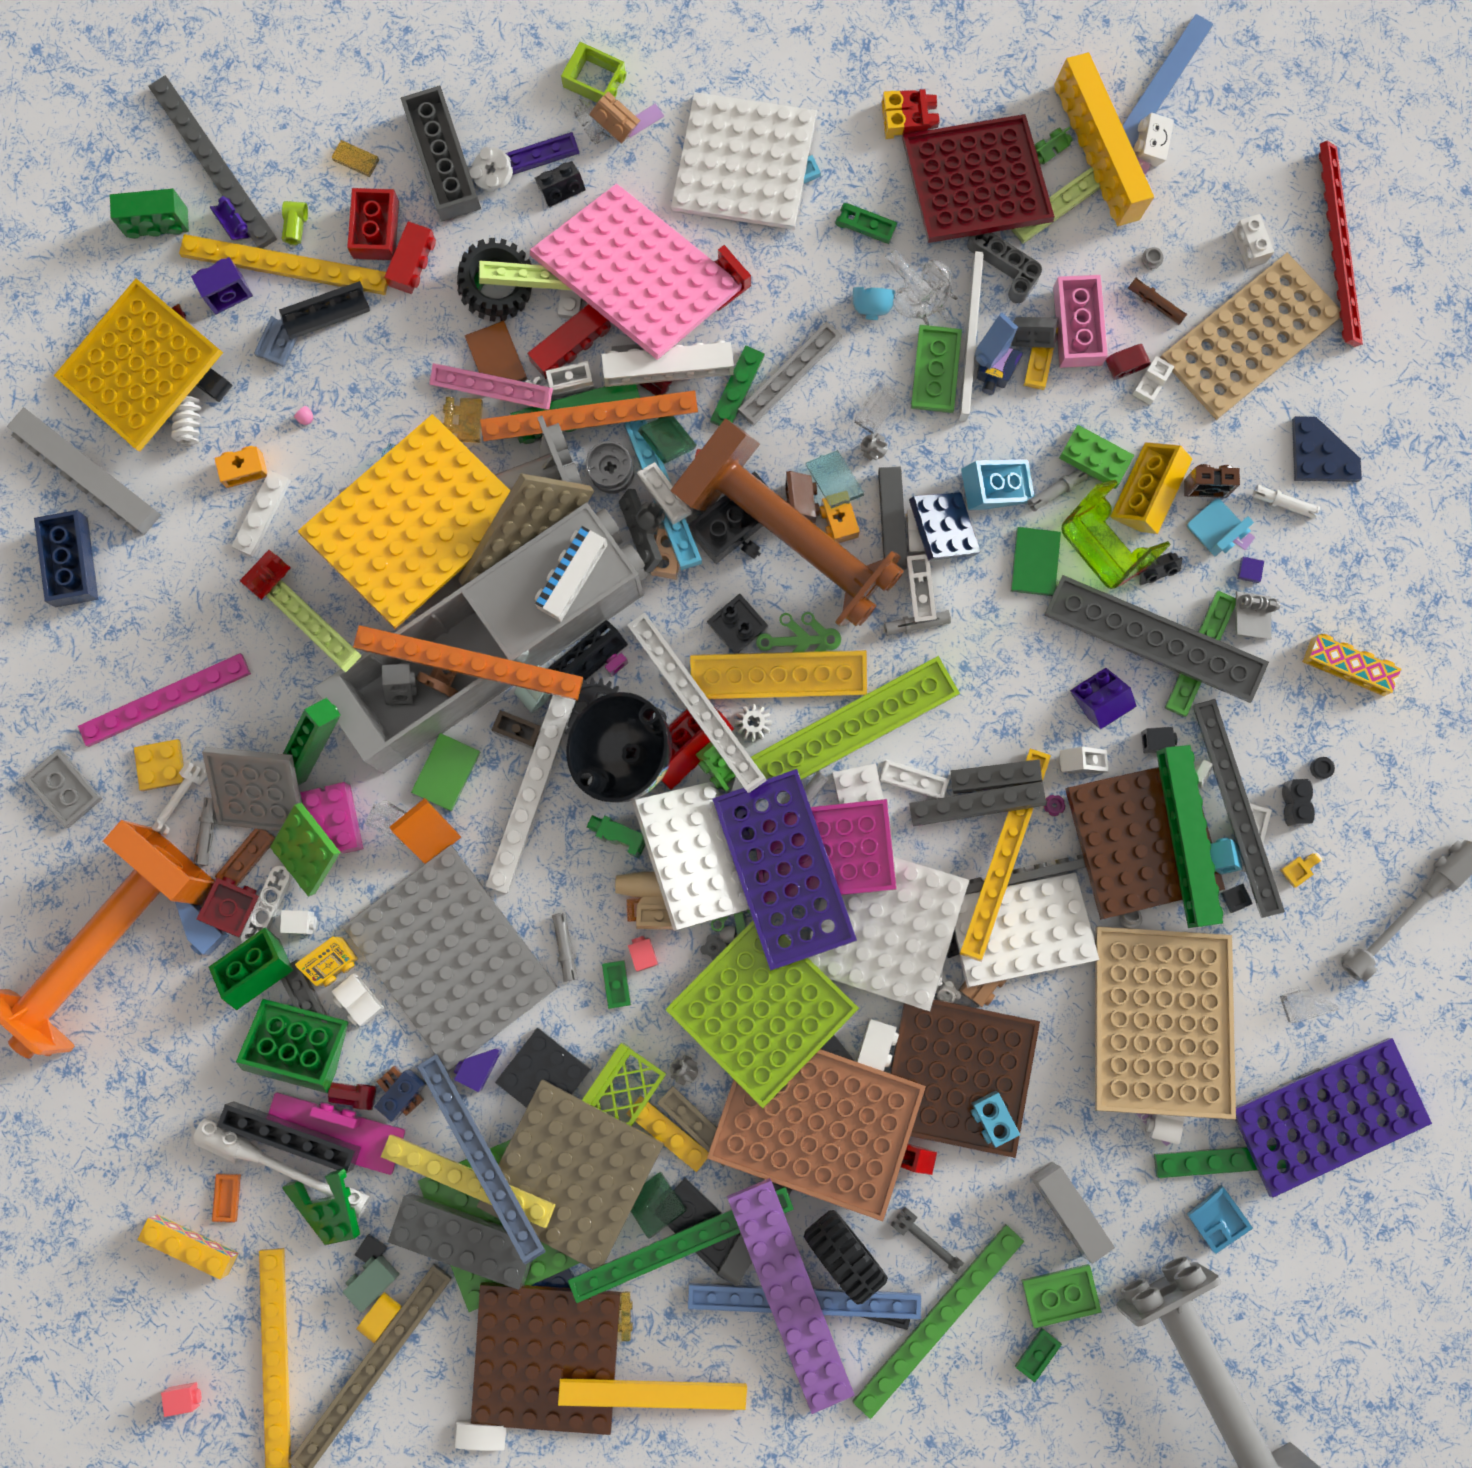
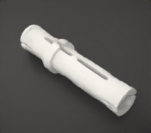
[1252,485,1320,519]

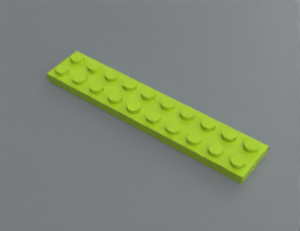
[751,656,960,780]

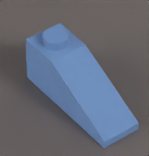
[974,312,1018,370]
[175,902,229,955]

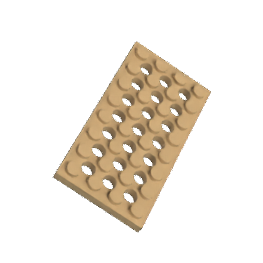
[1160,252,1341,420]

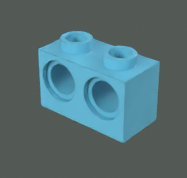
[971,1091,1020,1148]

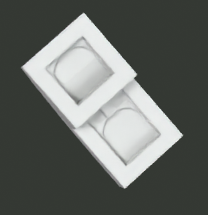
[1132,356,1175,406]
[454,1422,506,1451]

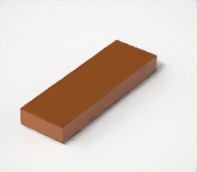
[215,829,276,886]

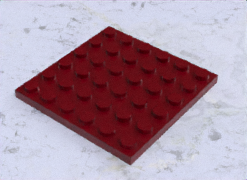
[902,114,1055,243]

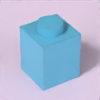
[1210,838,1243,875]

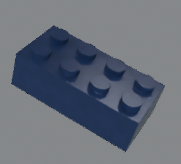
[34,510,99,608]

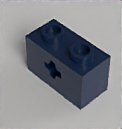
[374,1069,426,1122]

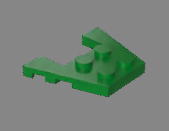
[282,1169,360,1245]

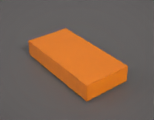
[212,1173,241,1222]

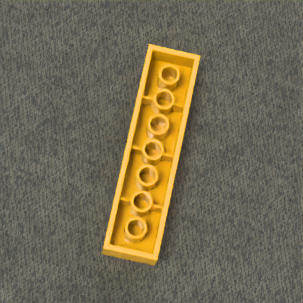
[1054,52,1154,227]

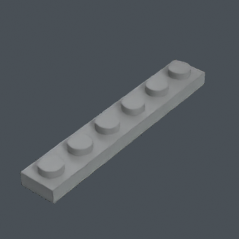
[738,321,842,426]

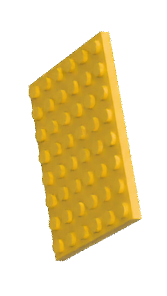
[298,414,511,629]

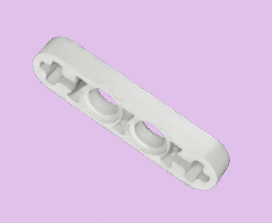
[241,866,292,943]

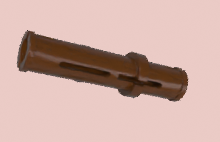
[1128,277,1187,325]

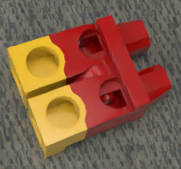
[881,89,940,139]

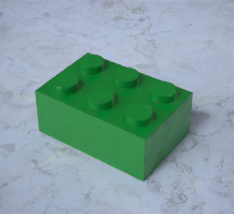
[109,188,189,239]
[209,927,293,1010]

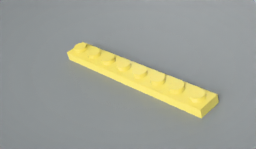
[381,1135,555,1228]

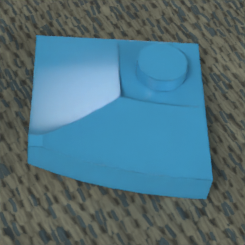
[1186,1185,1253,1254]

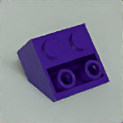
[1070,668,1137,730]

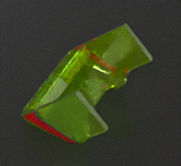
[1061,479,1171,589]

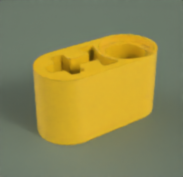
[356,1292,402,1344]

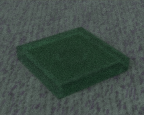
[638,416,697,464]
[631,1172,687,1239]

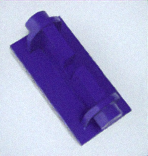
[210,196,250,240]

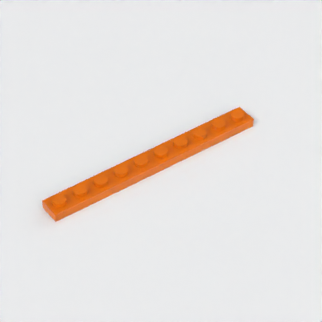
[480,390,698,442]
[353,625,583,701]

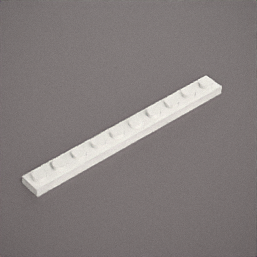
[627,613,767,793]
[486,695,576,894]

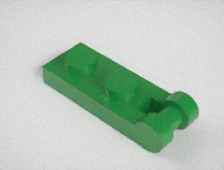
[835,203,898,244]

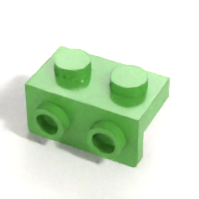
[696,742,735,792]

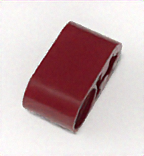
[1105,344,1151,380]

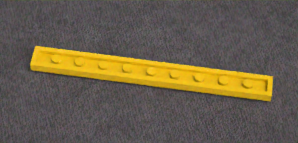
[179,234,388,295]
[960,748,1051,962]
[259,1248,292,1468]

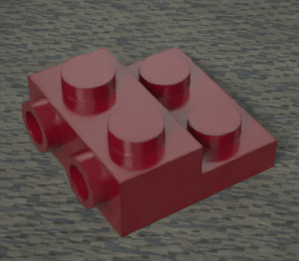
[196,876,259,938]

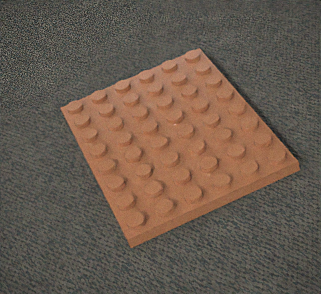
[707,1049,926,1222]

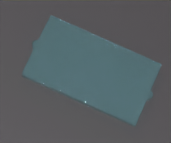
[806,450,864,509]

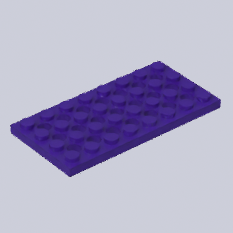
[712,769,857,971]
[1235,1038,1432,1198]

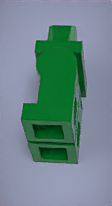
[587,815,646,859]

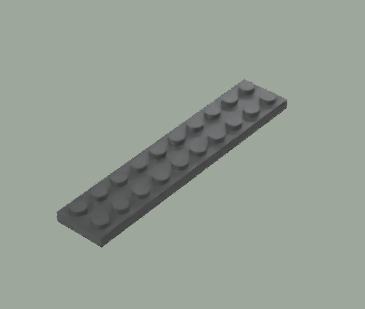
[1044,575,1269,703]

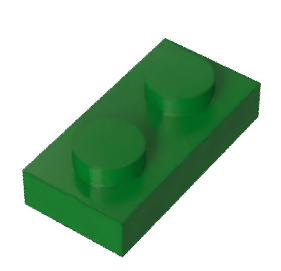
[602,960,631,1009]
[1015,1328,1062,1383]

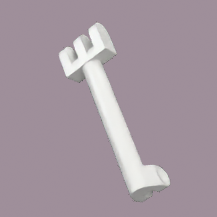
[152,762,207,835]

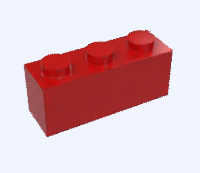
[384,221,436,294]

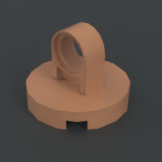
[416,667,459,697]

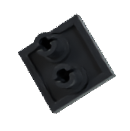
[707,593,768,654]

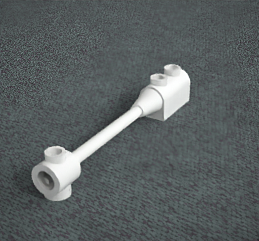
[193,1118,370,1218]

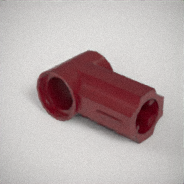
[328,1082,376,1110]

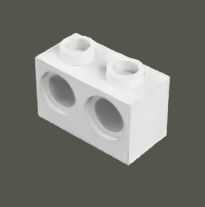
[1232,214,1275,269]

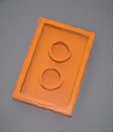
[389,798,461,864]

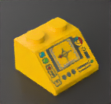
[295,936,358,987]

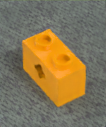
[214,446,268,488]
[819,492,860,543]

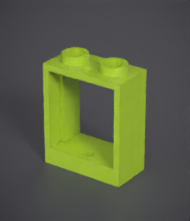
[561,42,627,103]

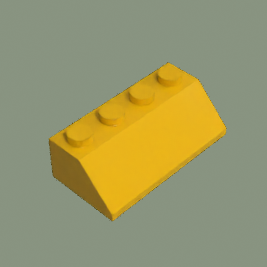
[1110,442,1192,534]

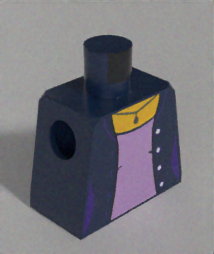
[977,347,1024,395]

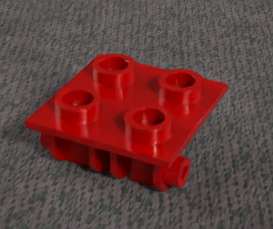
[240,550,291,600]

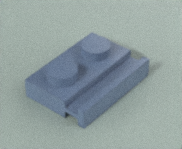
[254,316,298,367]

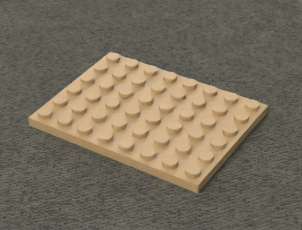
[1095,927,1236,1120]

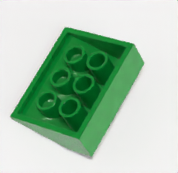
[236,999,348,1094]

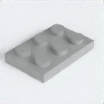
[23,749,103,828]

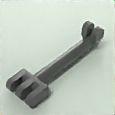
[890,1207,964,1274]

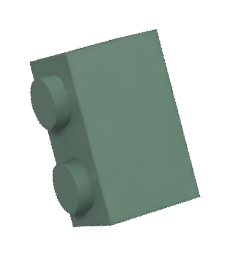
[342,1255,400,1313]

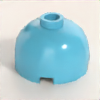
[852,287,895,320]

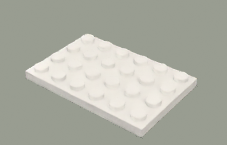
[632,782,750,931]
[954,873,1099,988]

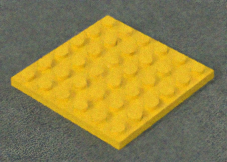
[54,278,223,452]

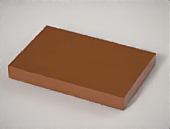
[464,321,527,381]

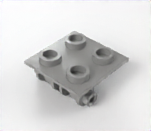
[1236,591,1281,640]

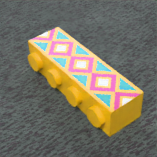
[1302,634,1401,696]
[137,1214,239,1280]

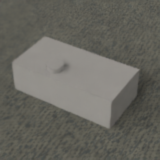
[1030,1162,1115,1264]

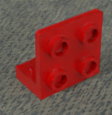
[714,245,751,311]

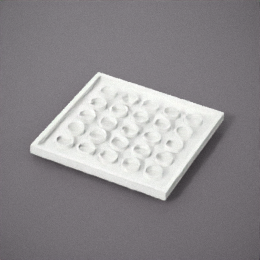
[671,92,817,230]
[809,857,969,1011]

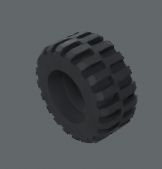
[804,1210,888,1305]

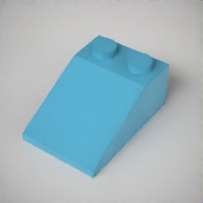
[961,460,1034,510]

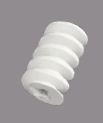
[171,396,201,444]

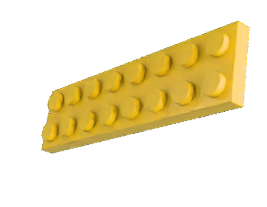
[690,650,867,699]

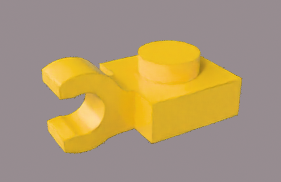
[1280,852,1322,888]

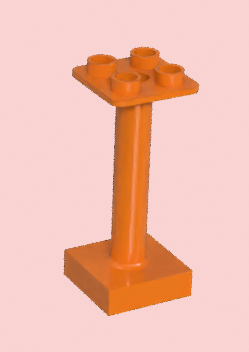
[0,820,215,1059]

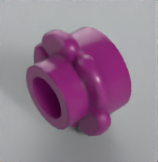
[1043,795,1066,816]

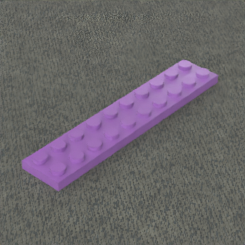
[727,1178,855,1414]

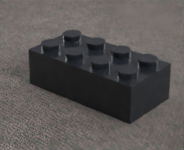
[688,471,768,564]

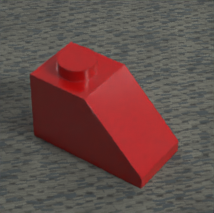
[901,1144,937,1175]

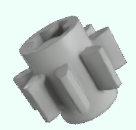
[861,433,887,461]
[670,1055,698,1085]

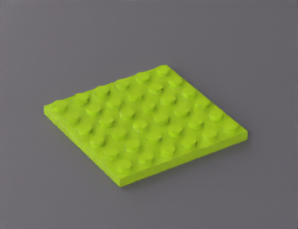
[665,921,859,1108]

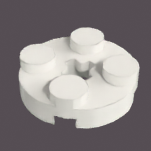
[470,147,513,192]

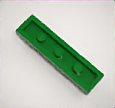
[710,345,765,426]

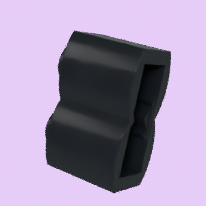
[1282,779,1315,826]

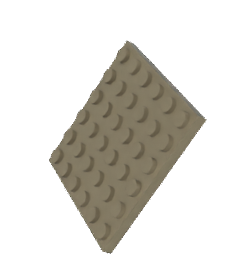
[477,1080,664,1269]

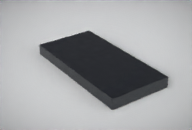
[654,1177,740,1273]

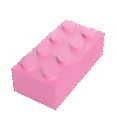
[1053,275,1108,368]

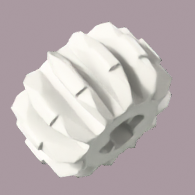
[735,704,772,742]

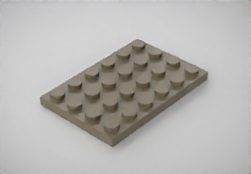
[458,473,594,586]

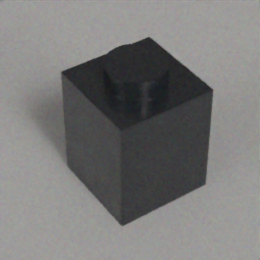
[1141,727,1178,753]

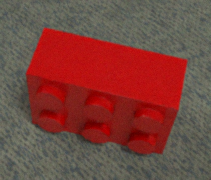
[347,188,399,260]

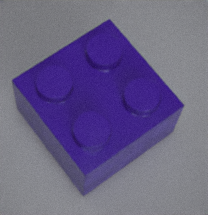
[191,257,253,315]

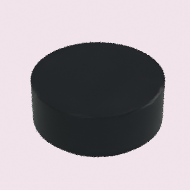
[1310,757,1335,780]

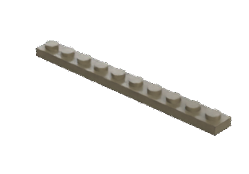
[288,1264,452,1468]

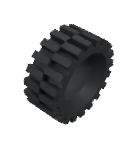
[457,238,532,322]

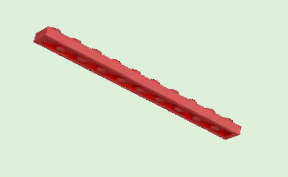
[1319,140,1363,347]

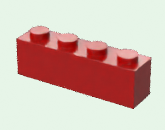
[527,304,611,379]

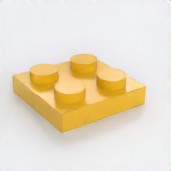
[134,739,184,791]

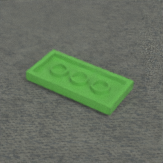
[911,325,962,413]

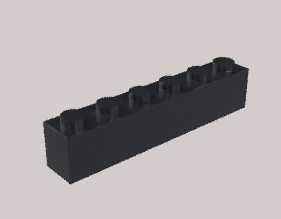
[217,1101,361,1174]

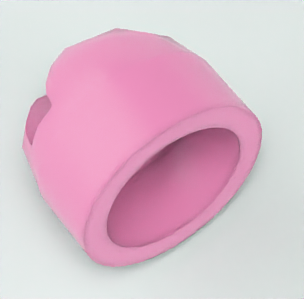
[294,406,313,425]

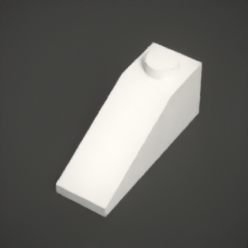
[907,554,937,622]

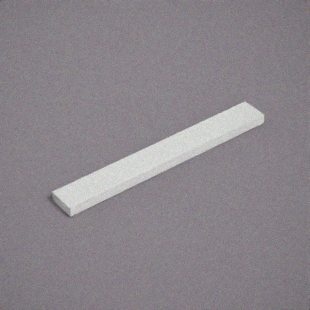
[958,251,984,421]

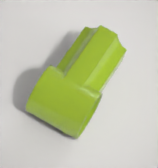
[282,201,308,245]

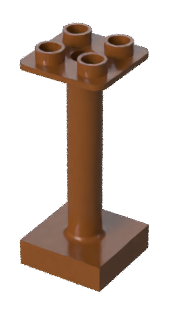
[670,418,904,626]

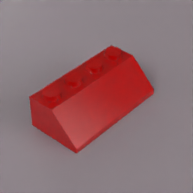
[661,707,734,790]

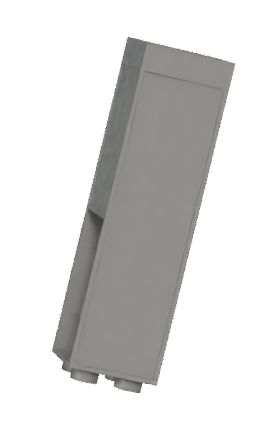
[314,502,648,773]

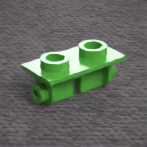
[1034,127,1073,164]

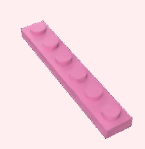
[429,363,553,410]

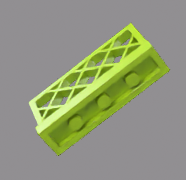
[582,1043,666,1126]

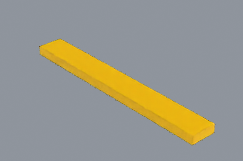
[558,1379,747,1410]

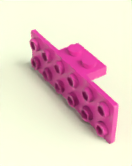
[268,1092,405,1175]

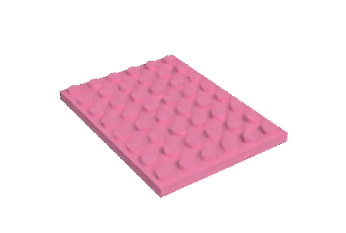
[530,183,742,360]

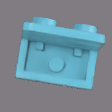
[1187,499,1254,557]

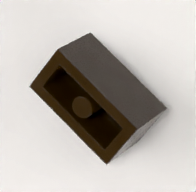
[491,710,541,750]

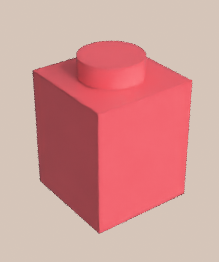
[628,936,659,972]
[161,1382,202,1417]

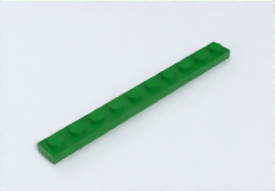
[568,1186,794,1303]

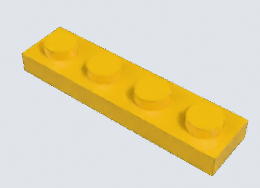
[626,1095,709,1172]

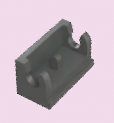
[1011,317,1059,348]

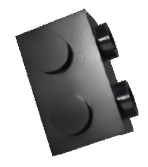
[534,161,586,207]

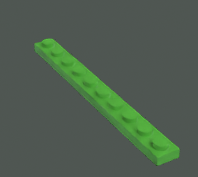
[853,1224,1024,1420]

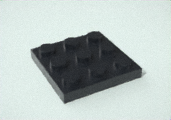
[495,1027,591,1108]

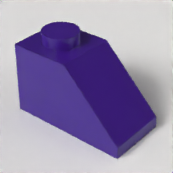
[454,1048,503,1092]

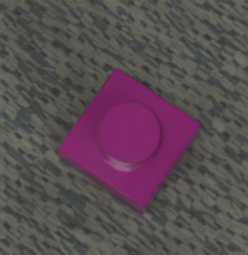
[604,653,628,677]

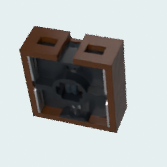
[1184,464,1240,498]

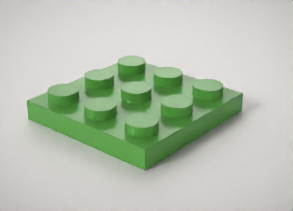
[270,802,341,897]

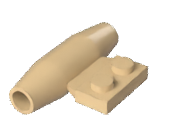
[615,872,682,930]

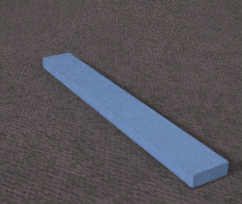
[1123,14,1213,148]

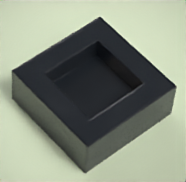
[1221,883,1253,913]
[355,1234,388,1263]

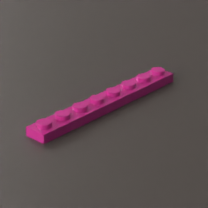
[78,653,251,747]

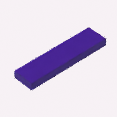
[506,132,580,175]

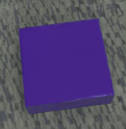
[1237,556,1265,583]

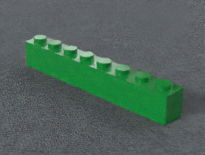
[1156,745,1223,928]

